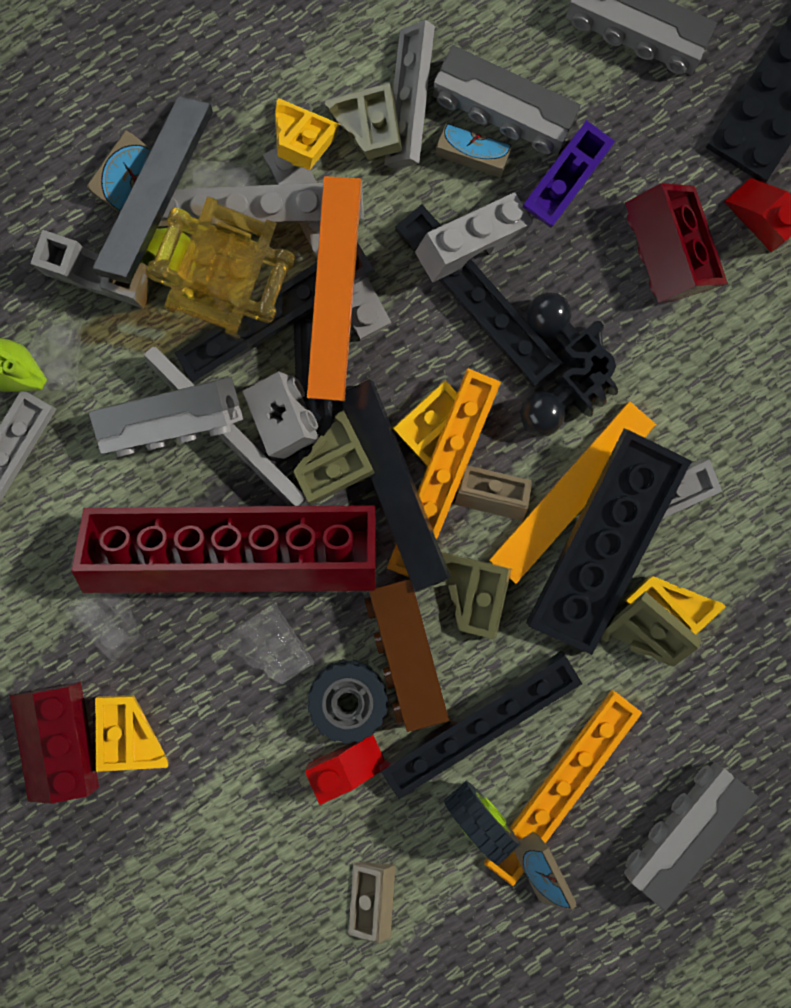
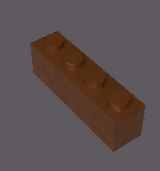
[364,578,449,732]

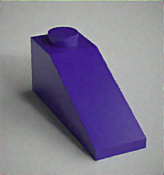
[522,120,615,228]

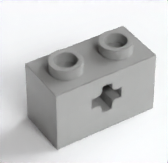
[243,372,319,459]

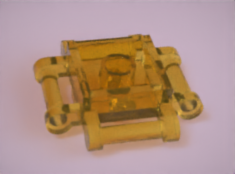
[145,196,295,337]

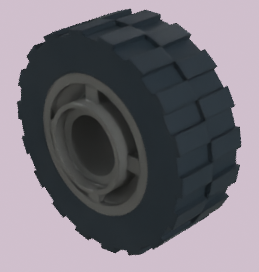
[308,659,388,744]

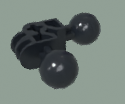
[520,292,618,437]

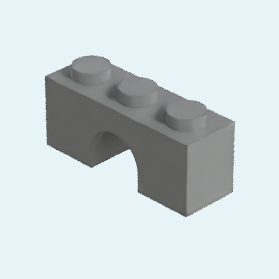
[415,192,533,282]
[30,230,155,309]

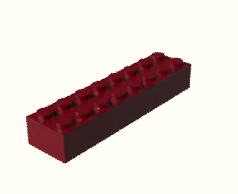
[71,506,376,593]

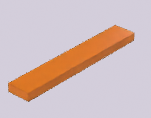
[307,176,362,401]

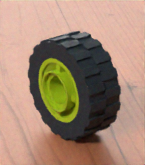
[444,780,521,865]

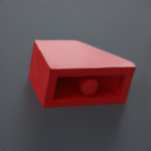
[724,178,791,253]
[305,735,385,805]

